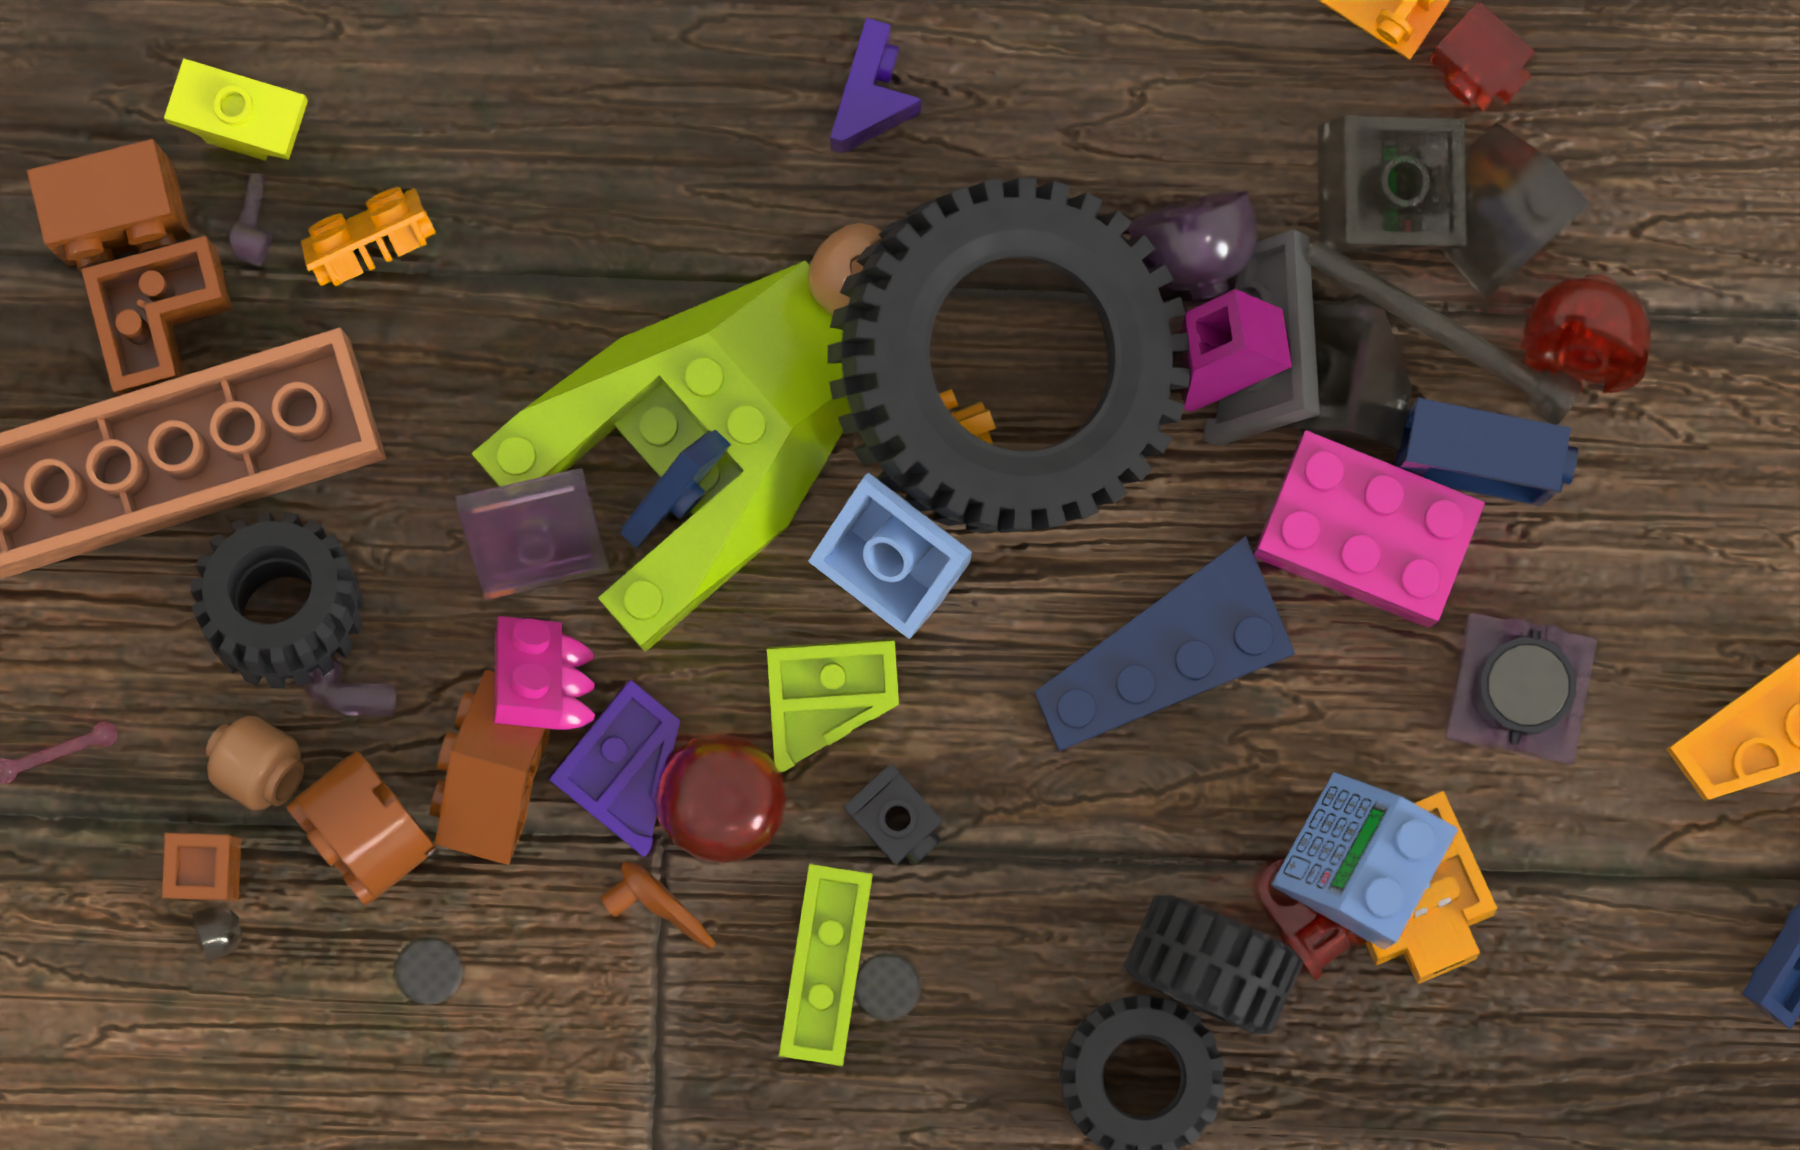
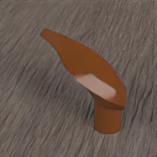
[600,862,716,950]

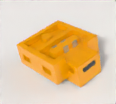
[1363,791,1497,985]

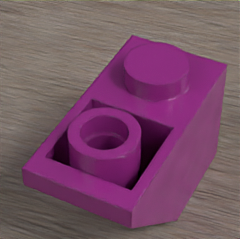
[1175,289,1292,412]

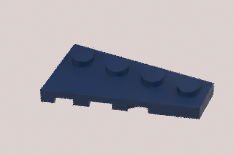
[1034,536,1295,752]

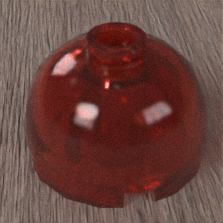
[1521,274,1651,393]
[655,734,787,864]

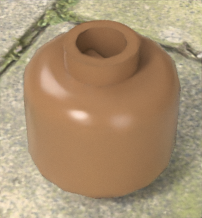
[206,715,304,810]

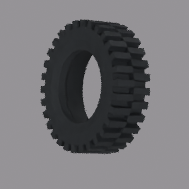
[828,177,1191,533]

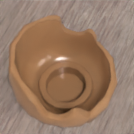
[807,223,883,316]

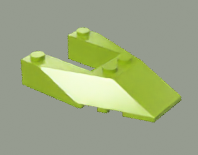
[472,261,851,652]

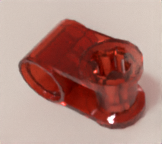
[1252,859,1367,982]

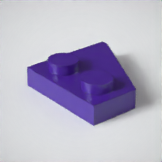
[548,679,680,857]

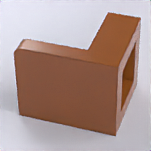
[162,833,241,901]

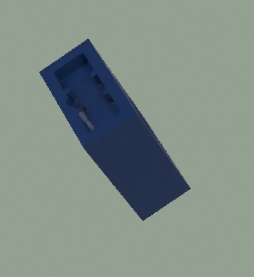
[1394,398,1578,507]

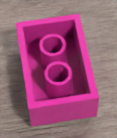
[1253,430,1485,628]

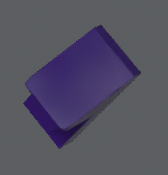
[830,18,921,153]

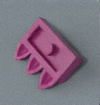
[494,616,595,729]

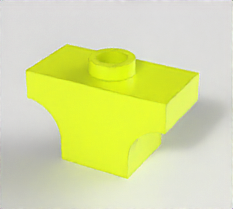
[164,58,308,161]

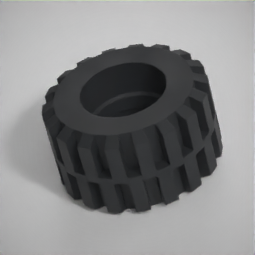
[190,511,364,689]
[1123,895,1303,1034]
[1059,995,1225,1150]

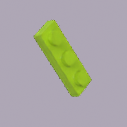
[779,864,873,1066]

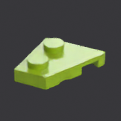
[767,639,899,772]

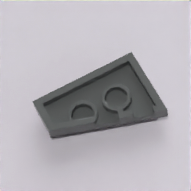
[1202,229,1320,446]

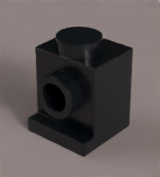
[844,763,943,866]

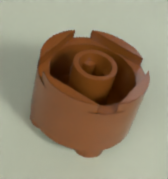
[286,750,437,906]

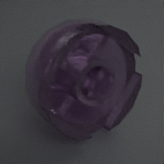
[1128,190,1258,300]

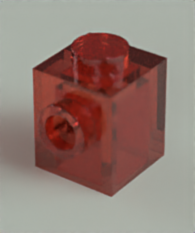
[1429,1,1535,111]

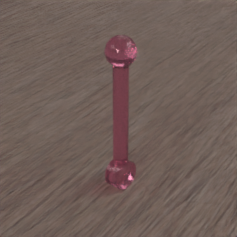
[0,721,118,784]

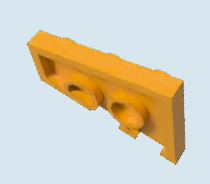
[1666,652,1800,801]

